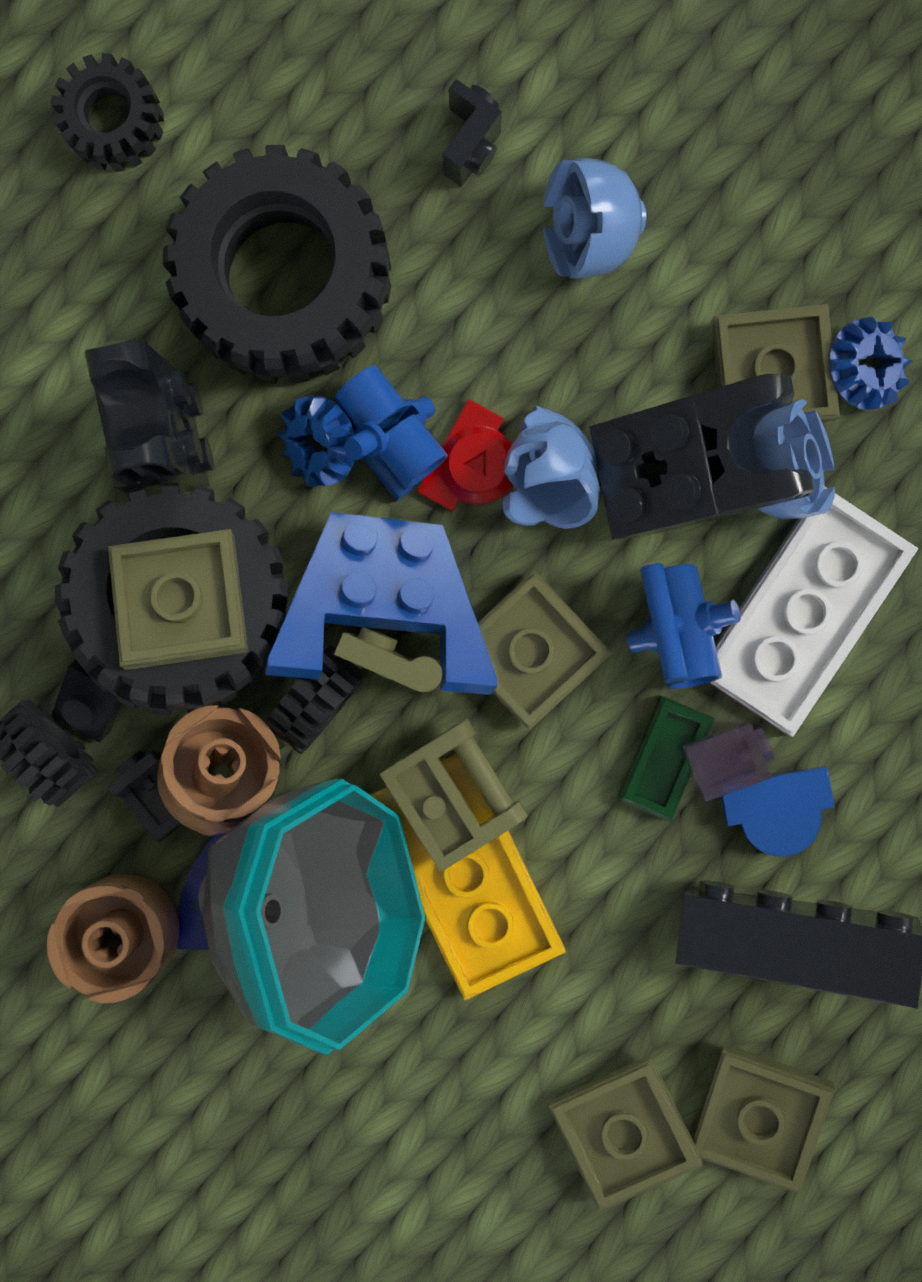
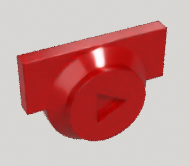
[417,399,513,512]

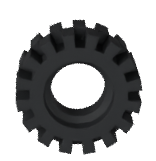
[51,53,164,172]
[265,645,367,754]
[0,699,96,807]

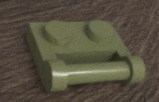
[334,627,443,692]
[379,718,528,872]

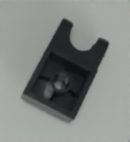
[84,339,214,496]
[589,374,814,540]

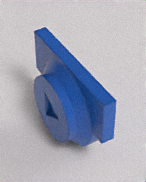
[719,766,835,857]

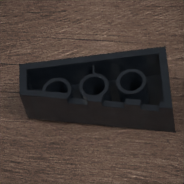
[675,880,922,1009]

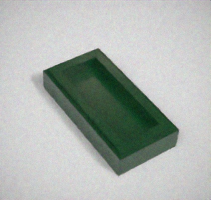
[617,695,715,822]

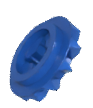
[829,316,913,410]
[277,395,355,487]

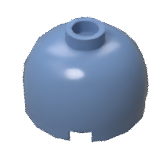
[543,158,647,279]
[752,399,835,519]

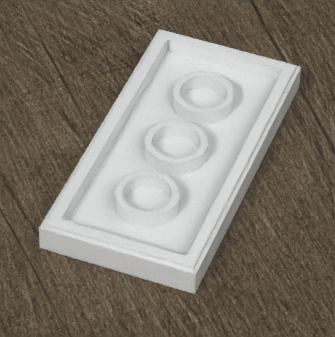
[710,486,919,737]

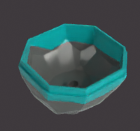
[198,779,426,1055]

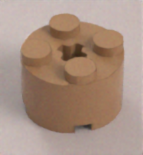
[157,705,280,836]
[47,874,180,1003]

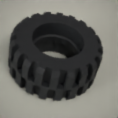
[163,145,391,384]
[55,483,288,716]

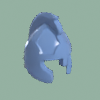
[503,405,602,529]

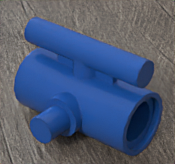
[334,365,448,502]
[627,563,741,689]

